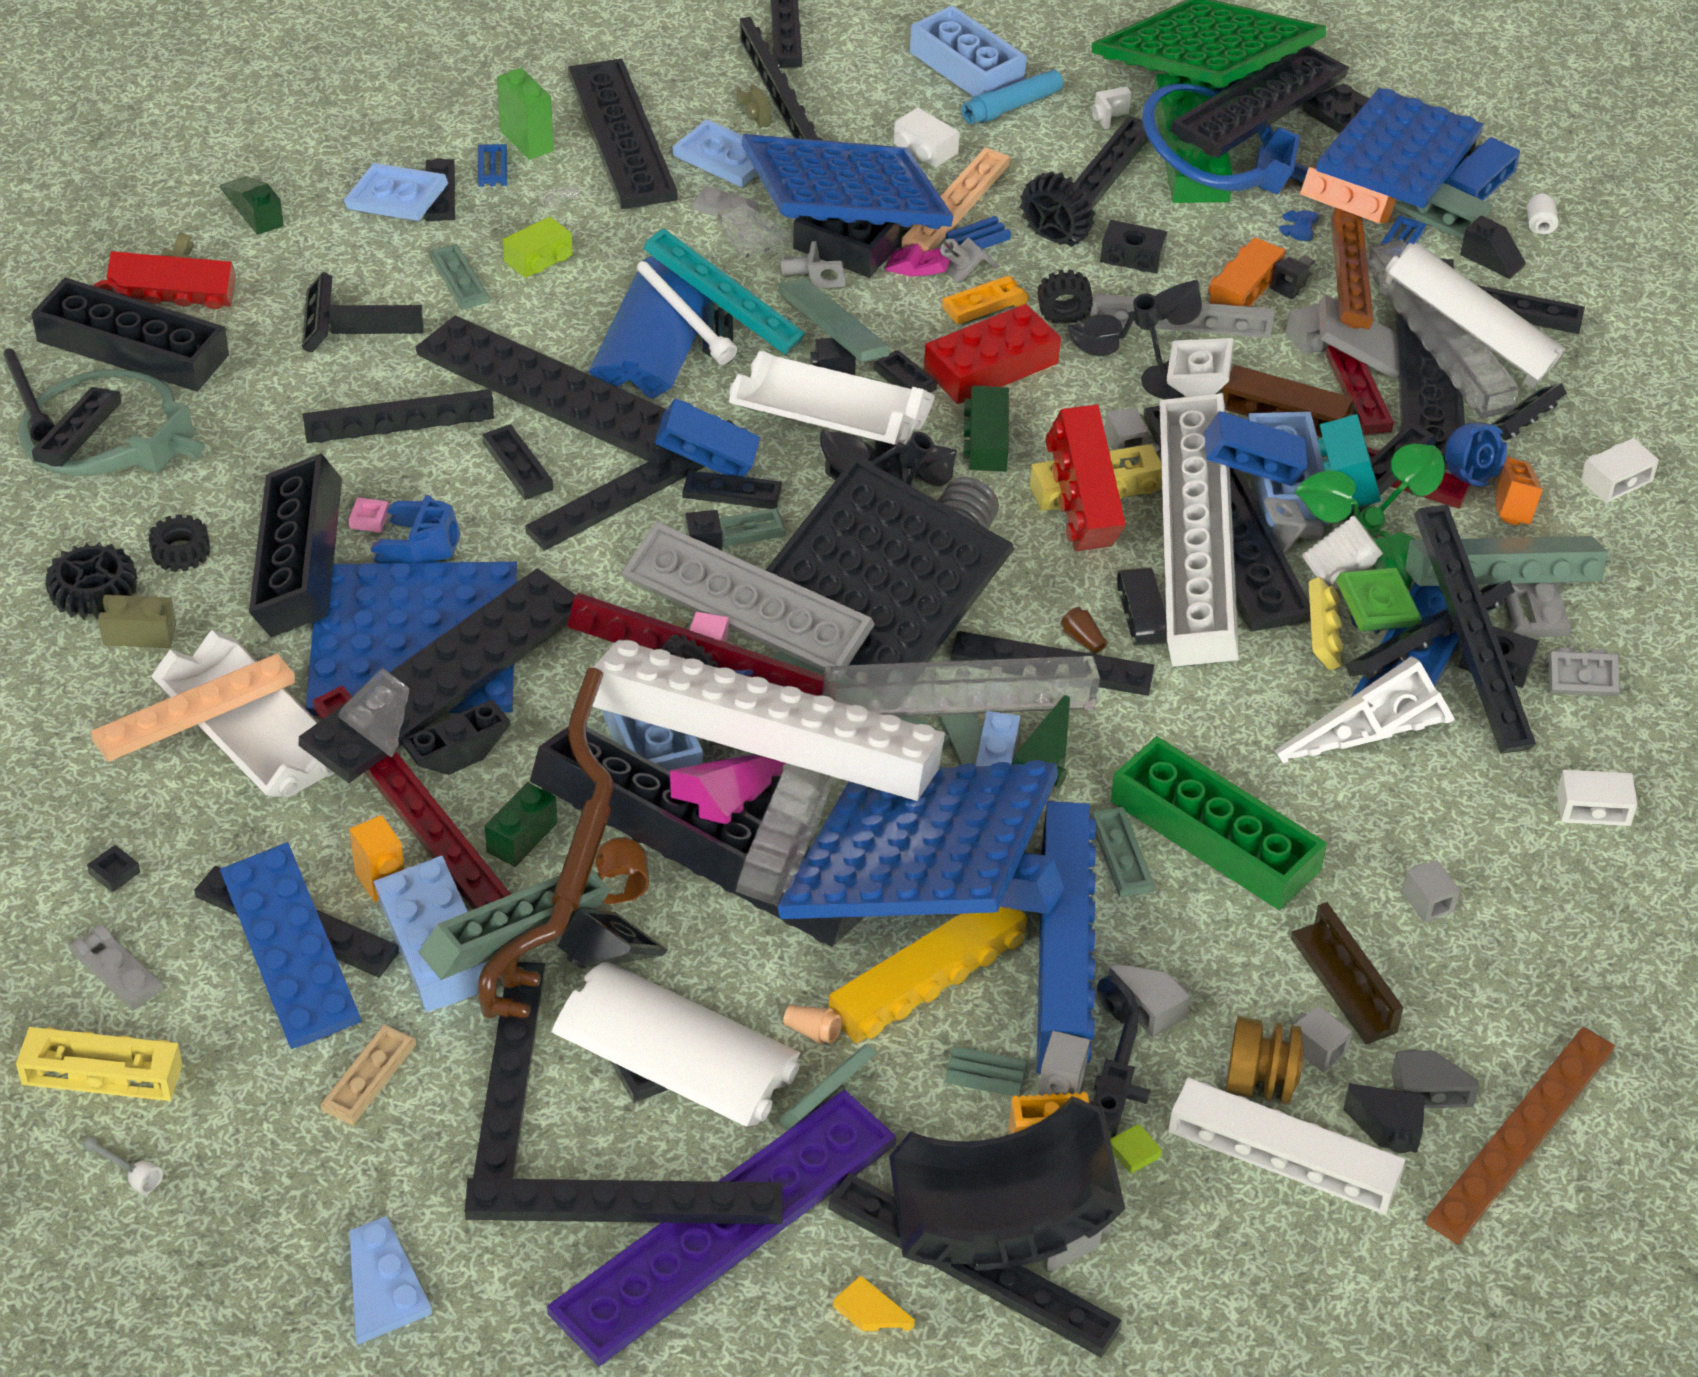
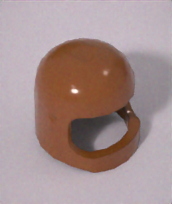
[595,837,649,904]

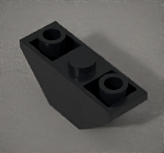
[401,699,510,775]

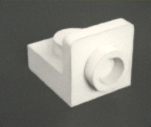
[1092,86,1131,129]

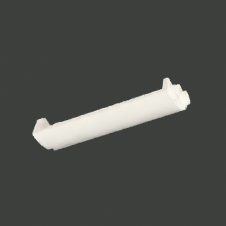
[1385,243,1566,389]
[729,350,935,445]
[151,629,335,797]
[552,961,800,1127]

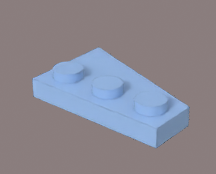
[349,1216,432,1345]

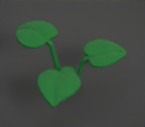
[1295,444,1445,589]

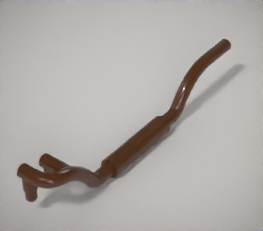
[477,668,614,1018]

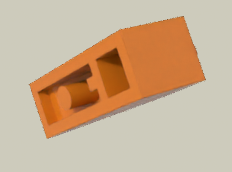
[1495,456,1543,526]

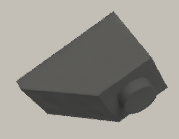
[1391,1049,1479,1108]

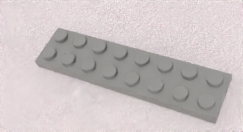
[621,521,875,679]

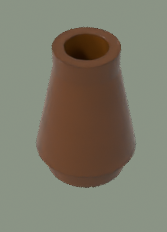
[1060,607,1108,654]

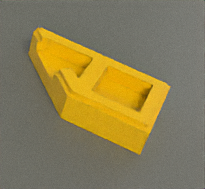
[833,1275,915,1331]

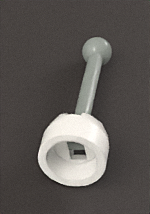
[83,1136,163,1196]

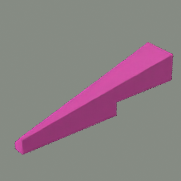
[670,754,792,824]

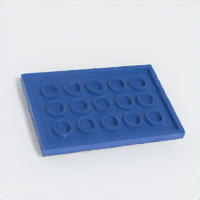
[1316,88,1484,209]

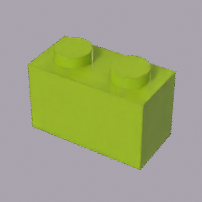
[502,216,573,278]

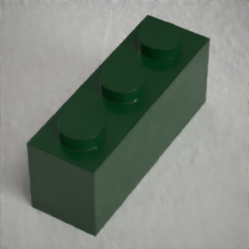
[963,386,1009,472]

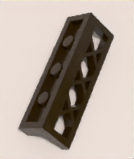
[1291,902,1404,1045]

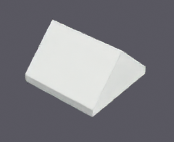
[1167,338,1234,397]

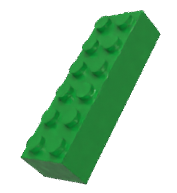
[1154,73,1233,203]
[1110,736,1327,911]

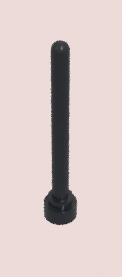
[3,348,55,442]

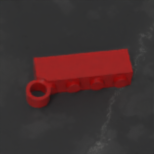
[93,251,236,309]

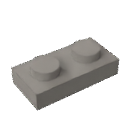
[693,186,758,226]

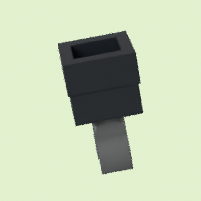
[1270,255,1316,300]

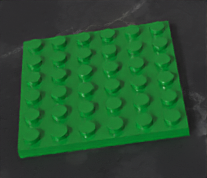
[1092,0,1326,88]

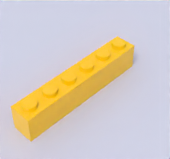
[829,907,1027,1044]

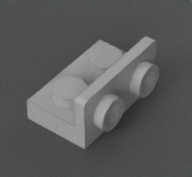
[1545,648,1619,697]

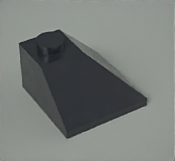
[557,908,668,969]

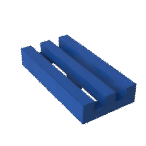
[478,144,507,187]
[1377,215,1426,258]
[946,216,1011,249]

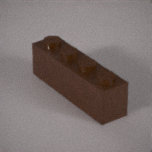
[1222,365,1353,437]

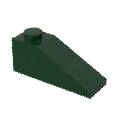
[220,176,284,235]
[1012,694,1070,789]

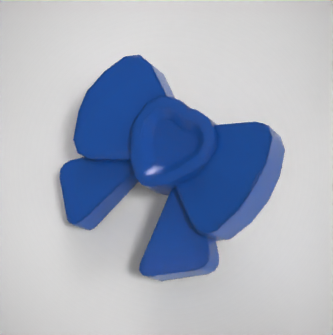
[1279,210,1318,241]

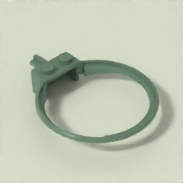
[19,369,205,476]

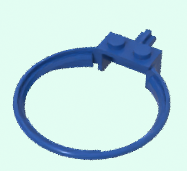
[1142,84,1309,195]

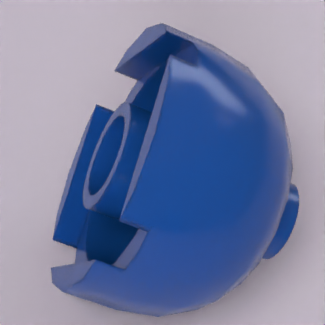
[1444,422,1507,487]

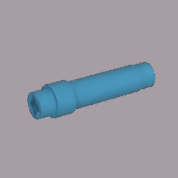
[961,69,1063,125]

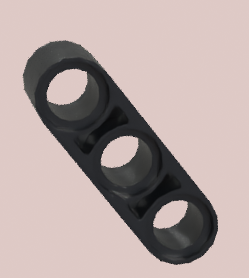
[1117,567,1167,646]

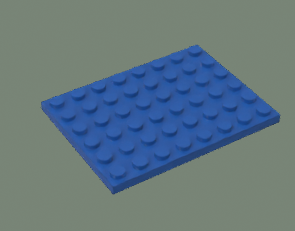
[778,760,1058,919]

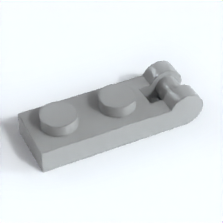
[69,924,163,1011]

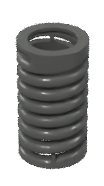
[938,477,999,529]

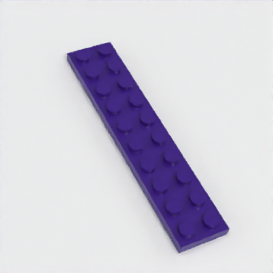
[547,1089,896,1367]

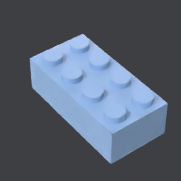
[910,5,1027,97]
[1248,412,1328,527]
[601,709,703,771]
[374,856,487,1012]

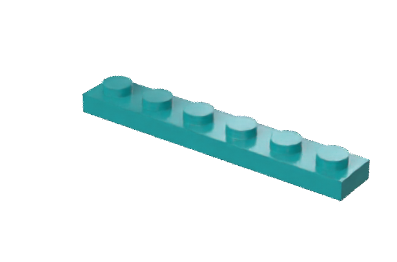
[643,228,805,355]

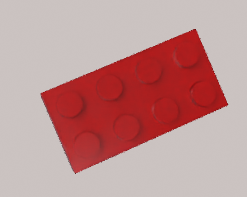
[924,304,1061,405]
[1046,404,1126,552]

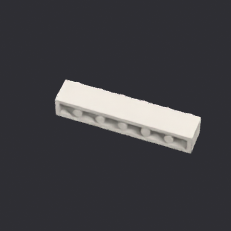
[1168,1078,1406,1215]

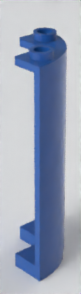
[588,256,712,399]

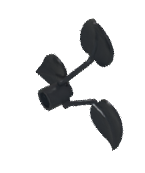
[1068,280,1202,399]
[820,429,957,486]

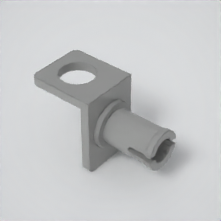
[940,237,1000,283]
[781,241,846,288]
[1264,497,1323,552]

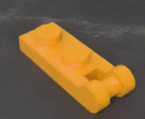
[942,276,1029,325]

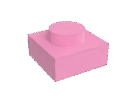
[348,497,389,533]

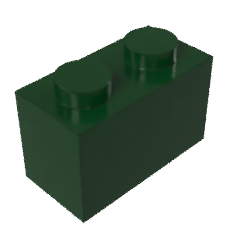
[484,782,558,867]

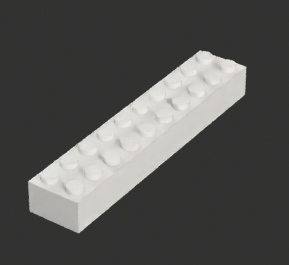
[1160,393,1239,667]
[592,640,945,801]

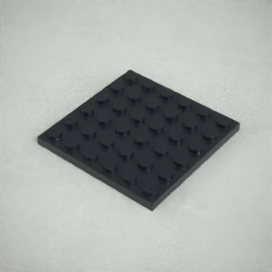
[766,455,1014,704]

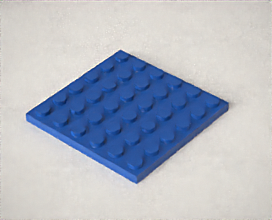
[741,134,953,229]
[306,561,517,716]

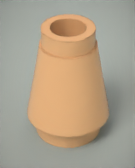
[783,1005,842,1045]

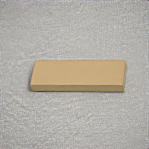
[320,1024,416,1125]

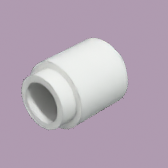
[1527,194,1558,234]

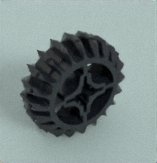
[1019,171,1096,247]
[45,541,138,620]

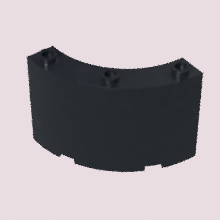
[889,1096,1125,1270]

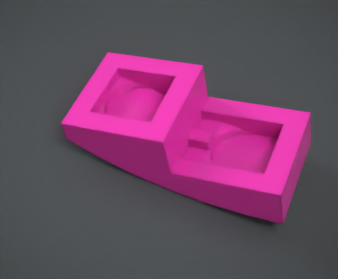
[885,243,950,276]

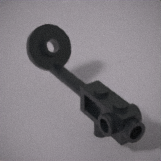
[1089,975,1151,1139]

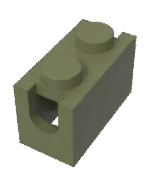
[98,595,176,648]

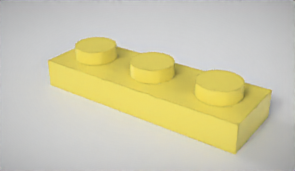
[1309,576,1343,670]

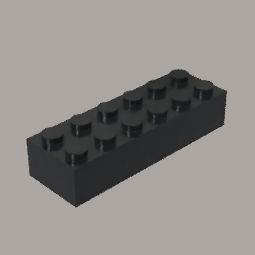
[31,277,229,392]
[249,453,342,637]

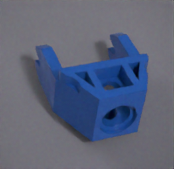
[371,495,461,563]

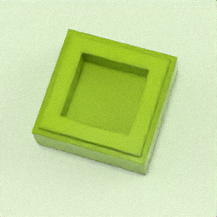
[1110,1123,1162,1174]

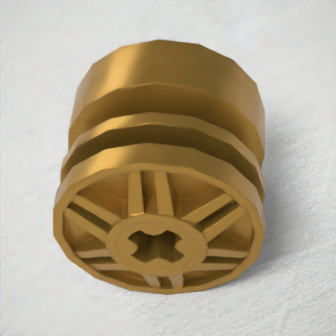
[1225,1015,1304,1105]

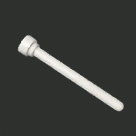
[637,261,738,365]

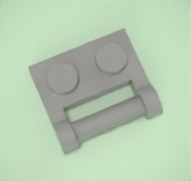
[1505,582,1571,637]

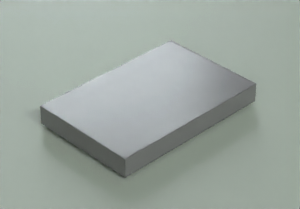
[1319,294,1399,379]

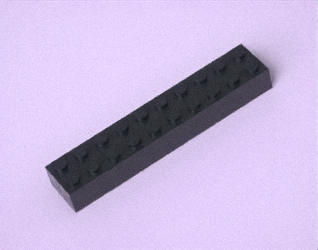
[530,726,865,947]

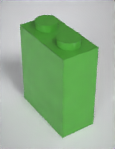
[497,67,554,160]

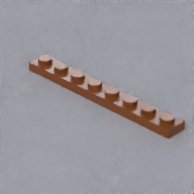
[1331,208,1374,330]
[1426,1026,1615,1245]

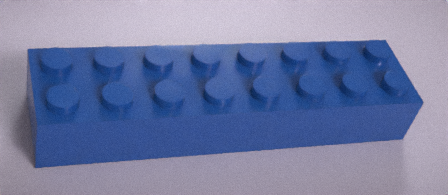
[1036,801,1096,1074]

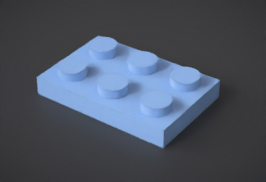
[673,119,758,187]
[344,163,448,221]

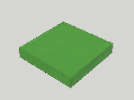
[1336,568,1422,632]

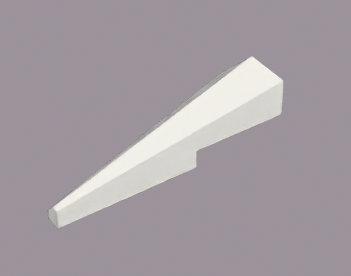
[1274,656,1455,763]

